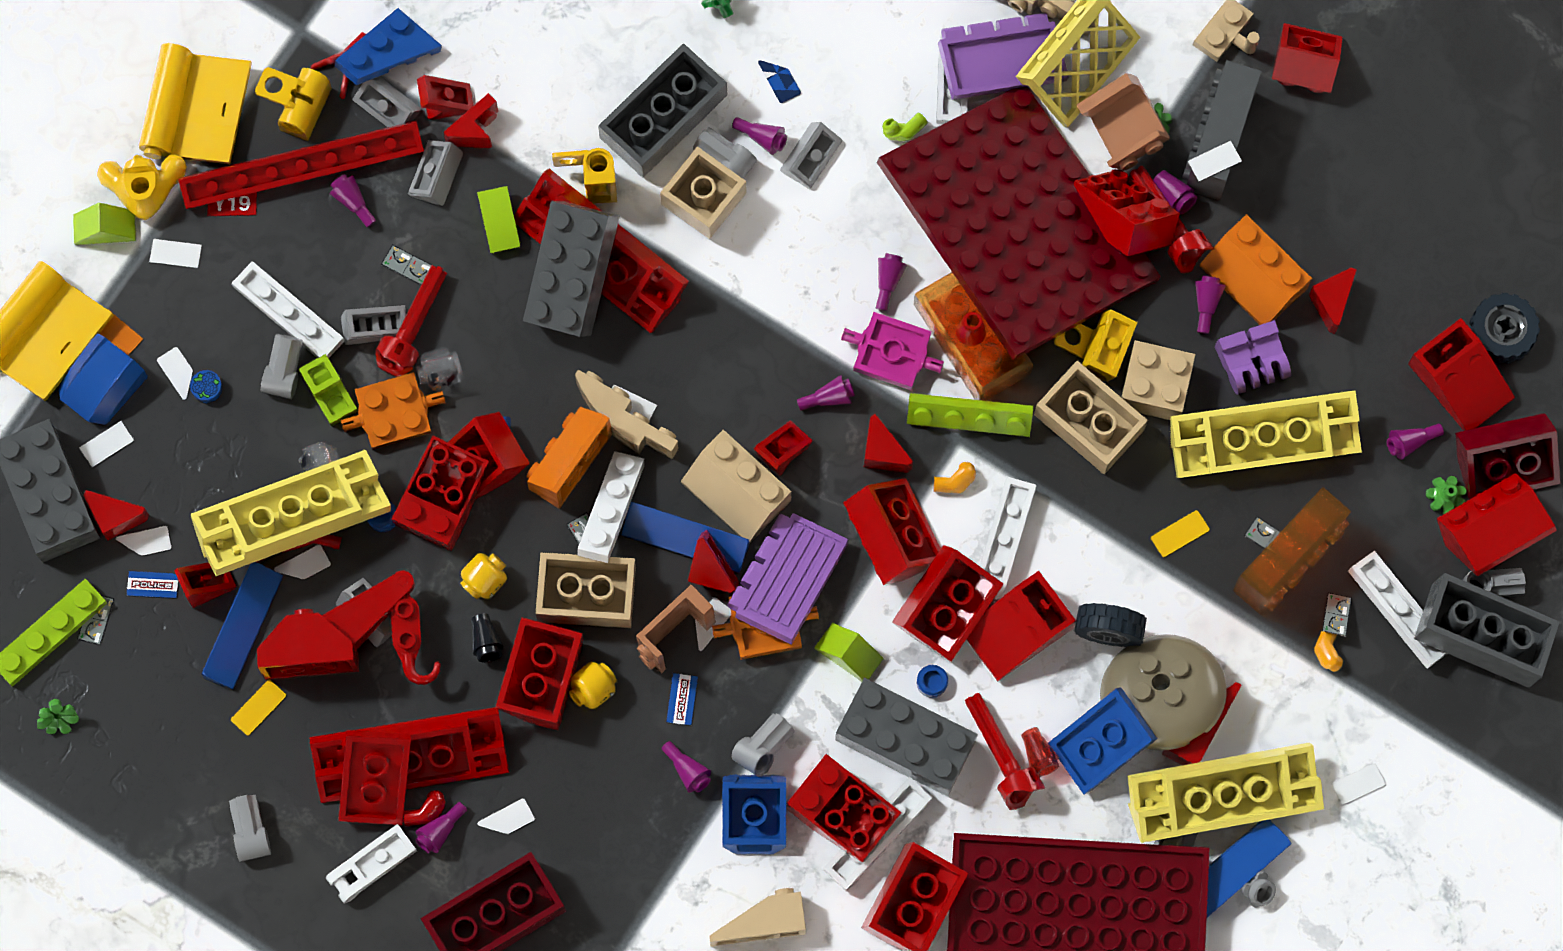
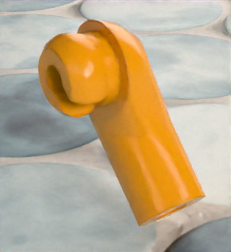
[933,462,976,493]
[1314,631,1343,672]

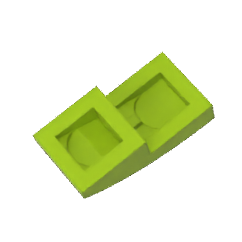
[477,186,520,253]
[299,354,358,427]

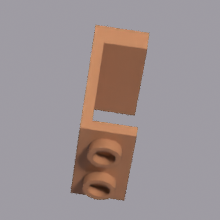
[1077,73,1170,171]
[636,585,716,673]

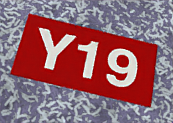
[207,192,257,216]

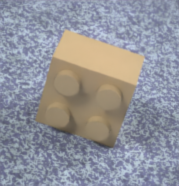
[660,146,747,239]
[1121,340,1195,420]

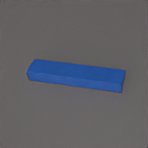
[621,502,749,574]
[202,562,283,690]
[1207,819,1292,918]

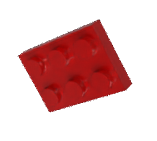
[338,730,411,825]

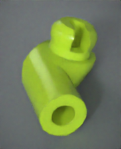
[882,112,928,141]

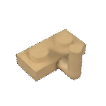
[1193,0,1260,62]

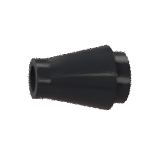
[471,613,503,663]

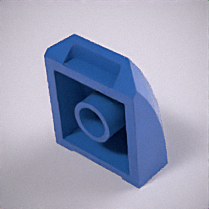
[59,333,148,425]
[722,774,786,854]

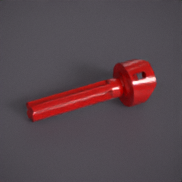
[1129,166,1215,273]
[375,265,447,377]
[965,693,1045,810]

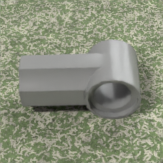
[693,127,757,178]
[261,334,303,399]
[1462,568,1526,598]
[732,713,795,777]
[229,795,271,862]

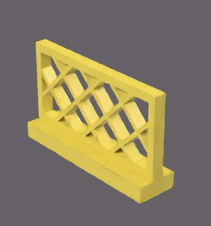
[1015,0,1141,127]

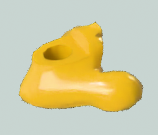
[97,154,187,220]

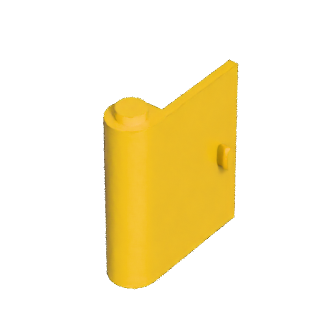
[139,43,252,165]
[0,261,114,402]

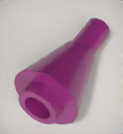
[732,117,787,155]
[329,174,377,228]
[875,253,908,311]
[1195,276,1226,334]
[797,375,855,411]
[1387,423,1444,460]
[662,741,712,793]
[415,802,467,853]

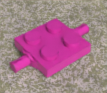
[841,312,944,390]

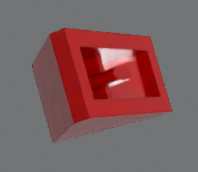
[1309,268,1357,334]
[864,414,913,473]
[84,490,149,541]
[688,530,740,593]
[174,562,237,608]

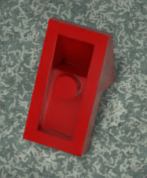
[417,75,473,120]
[443,93,499,148]
[754,420,813,476]

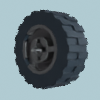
[1469,293,1540,364]
[1074,603,1147,647]

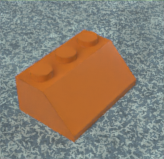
[1199,214,1312,325]
[526,407,612,509]

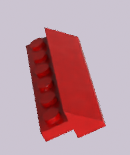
[514,168,689,333]
[309,707,509,803]

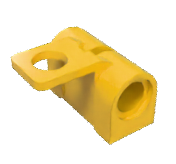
[255,67,332,141]
[552,148,617,204]
[1054,309,1138,381]

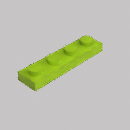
[907,393,1033,437]
[0,578,108,687]

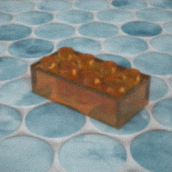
[913,272,1033,401]
[1233,487,1351,615]

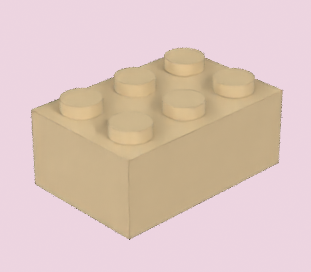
[1034,361,1148,474]
[536,553,636,628]

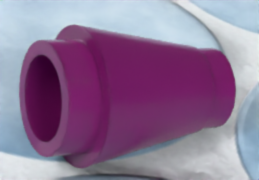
[1153,170,1197,214]

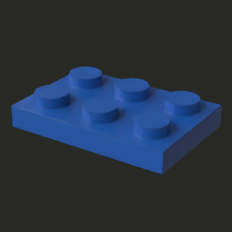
[1048,687,1157,795]

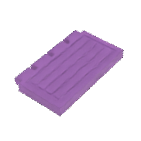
[938,13,1069,100]
[727,513,849,645]

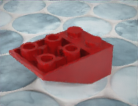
[1074,169,1180,256]
[1408,318,1515,431]
[392,436,489,551]
[966,571,1076,682]
[786,754,902,862]

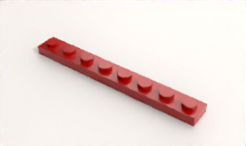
[178,121,424,209]

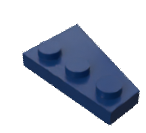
[335,8,442,85]

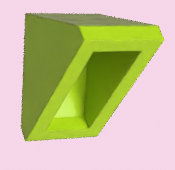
[73,203,136,245]
[814,623,884,682]

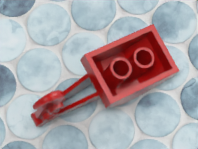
[257,570,440,685]

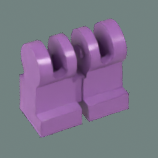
[1215,320,1291,395]

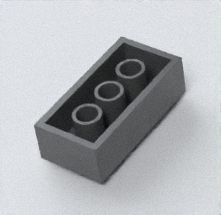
[598,43,728,178]
[1183,60,1261,201]
[523,201,620,337]
[0,419,100,563]
[1414,573,1559,688]
[835,678,978,797]

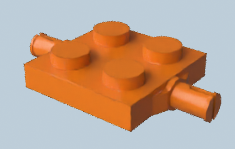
[341,372,446,450]
[712,596,819,660]

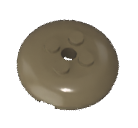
[1100,634,1227,750]

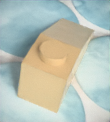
[709,888,806,946]

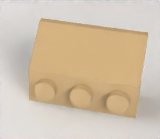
[681,430,791,544]

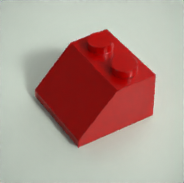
[1272,23,1343,93]
[448,412,530,500]

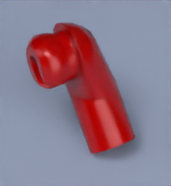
[403,790,446,826]

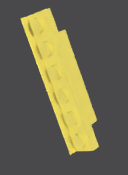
[1170,391,1362,478]
[191,450,391,576]
[1127,743,1324,843]

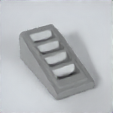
[341,305,406,345]

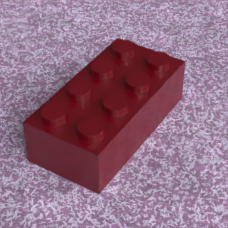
[420,852,566,951]

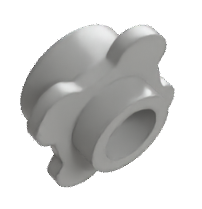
[1242,871,1276,908]

